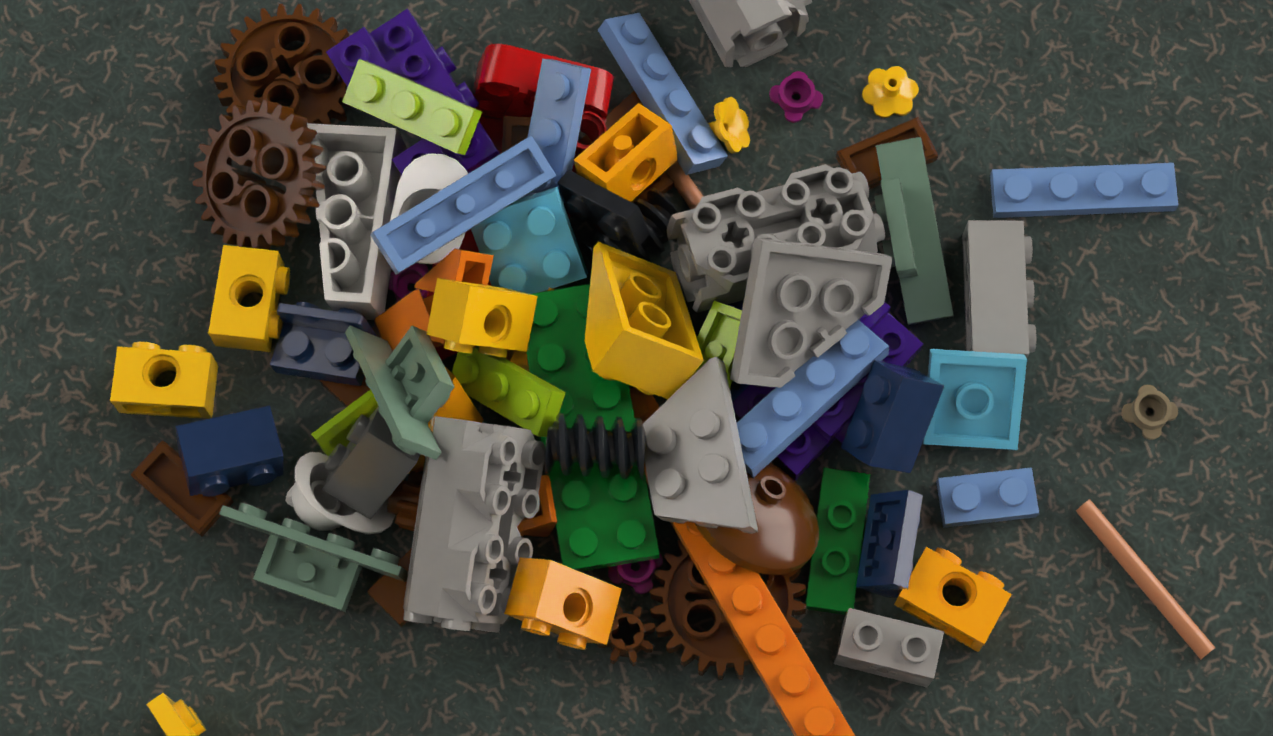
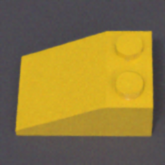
[585,241,704,399]

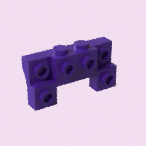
[326,8,500,175]
[732,302,923,481]

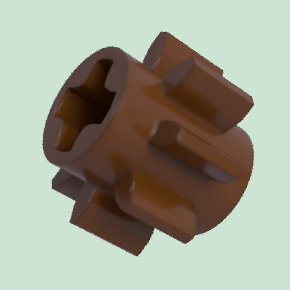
[387,470,423,531]
[597,605,655,666]

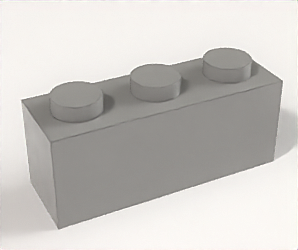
[962,220,1036,358]

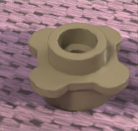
[1121,385,1178,440]

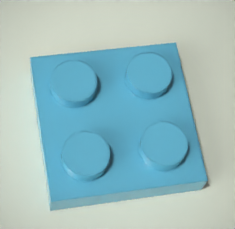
[471,187,588,294]
[923,349,1027,450]

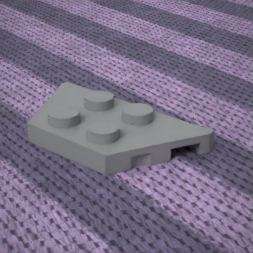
[643,357,758,534]

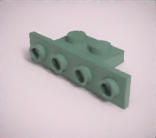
[874,137,954,325]
[345,326,455,460]
[219,503,408,612]

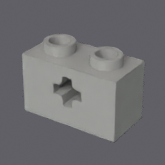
[834,608,944,687]

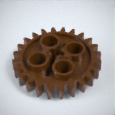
[214,4,352,128]
[193,100,326,250]
[650,540,806,680]

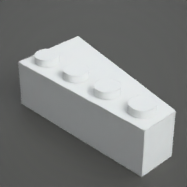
[307,123,408,320]

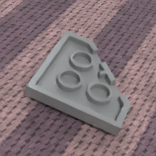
[730,238,893,388]

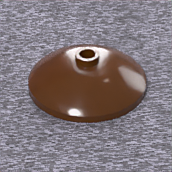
[695,463,819,575]

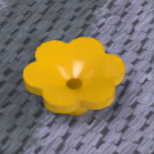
[862,66,919,118]
[708,97,750,153]

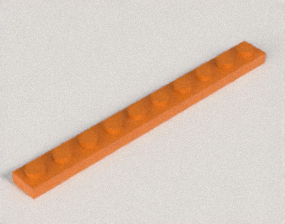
[630,387,855,736]

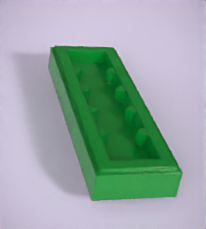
[805,468,871,615]

